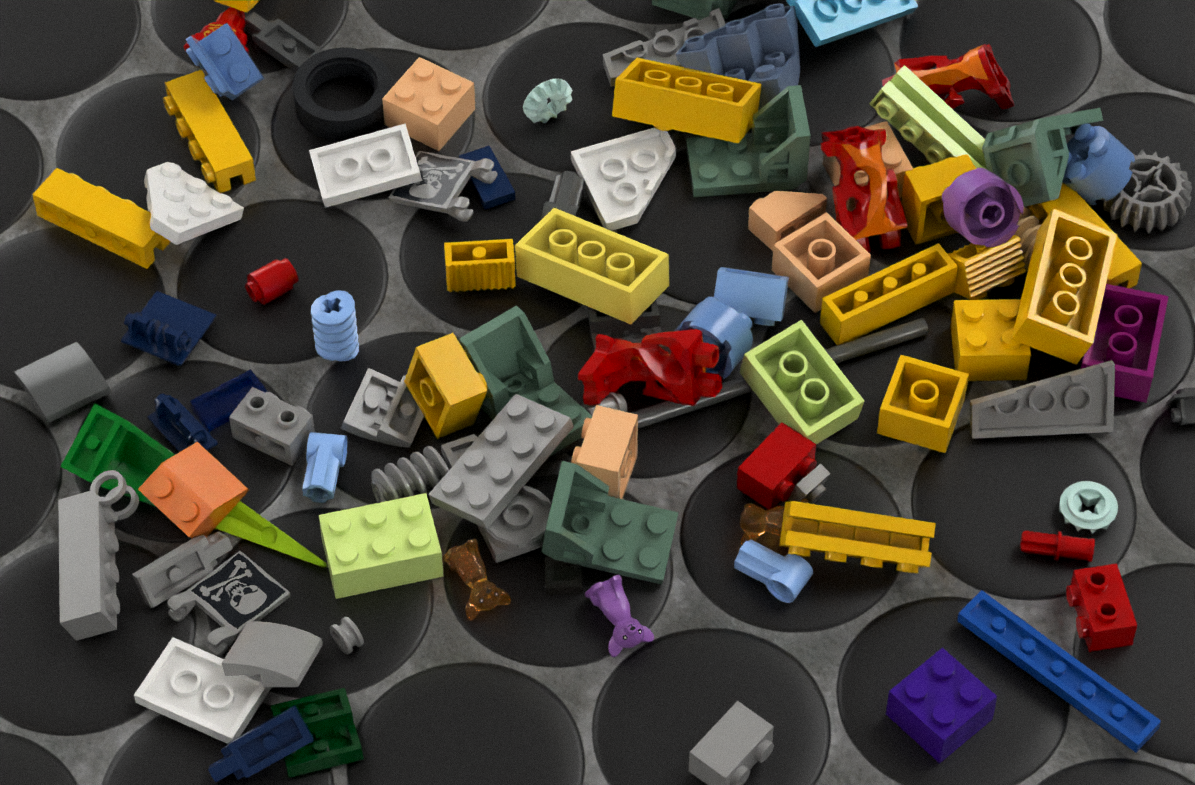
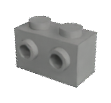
[229,387,315,466]
[689,701,774,785]

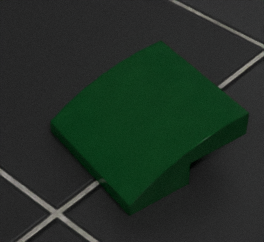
[271,688,364,778]

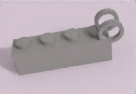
[58,470,139,641]

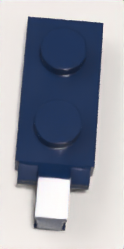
[208,705,314,782]

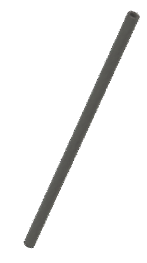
[547,318,929,459]

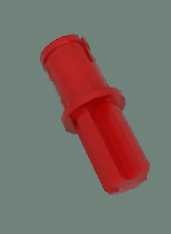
[1020,531,1095,562]

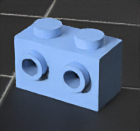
[714,267,789,326]

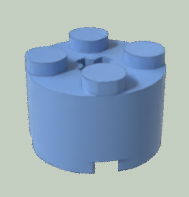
[1063,123,1135,205]
[675,297,753,379]

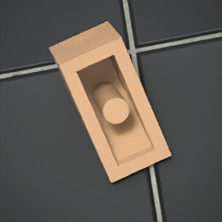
[748,191,827,251]

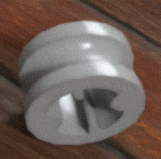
[329,616,364,655]

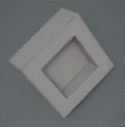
[788,463,831,504]

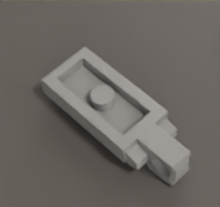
[132,531,233,608]

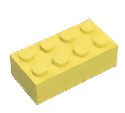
[515,208,669,325]

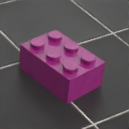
[1081,284,1169,403]

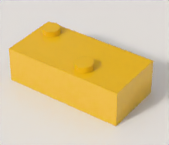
[612,58,762,143]
[1012,208,1117,365]

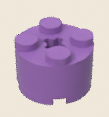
[942,168,1024,247]

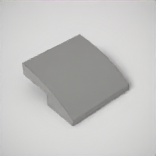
[340,368,424,448]
[221,621,323,688]

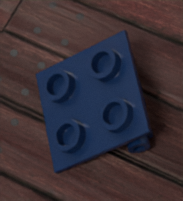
[121,291,216,366]

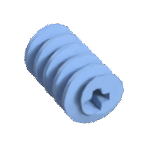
[311,290,359,362]

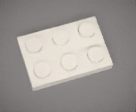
[309,124,422,208]
[134,637,272,744]

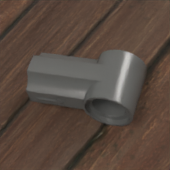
[541,171,584,220]

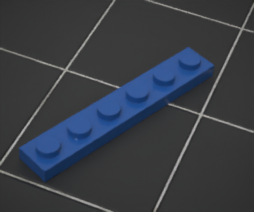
[957,590,1161,753]

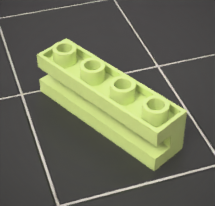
[869,65,987,170]

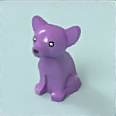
[585,574,654,657]

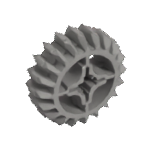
[1100,149,1192,234]

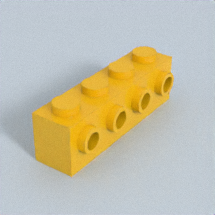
[820,243,958,345]

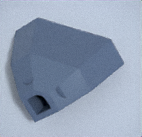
[676,3,800,110]

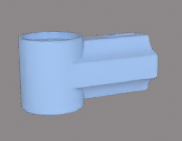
[302,432,348,503]
[734,539,813,603]

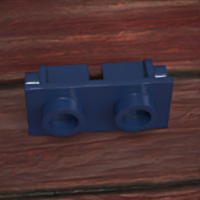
[147,393,218,452]

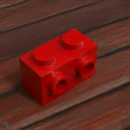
[737,422,817,511]
[1066,563,1138,652]

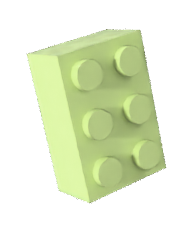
[739,320,865,444]
[319,493,444,599]

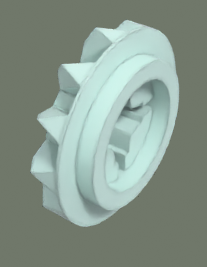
[523,79,573,123]
[1059,481,1118,534]

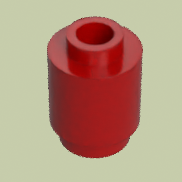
[245,258,299,305]

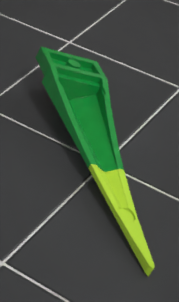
[60,403,327,567]

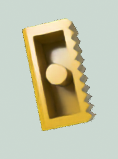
[948,235,1026,300]
[444,239,516,293]

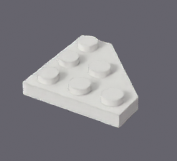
[571,128,676,231]
[144,162,244,245]

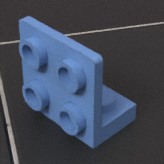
[185,23,265,100]

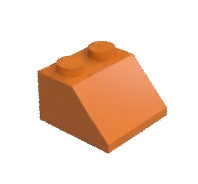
[138,442,249,539]

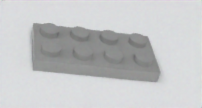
[428,394,574,529]

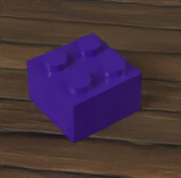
[886,647,997,763]

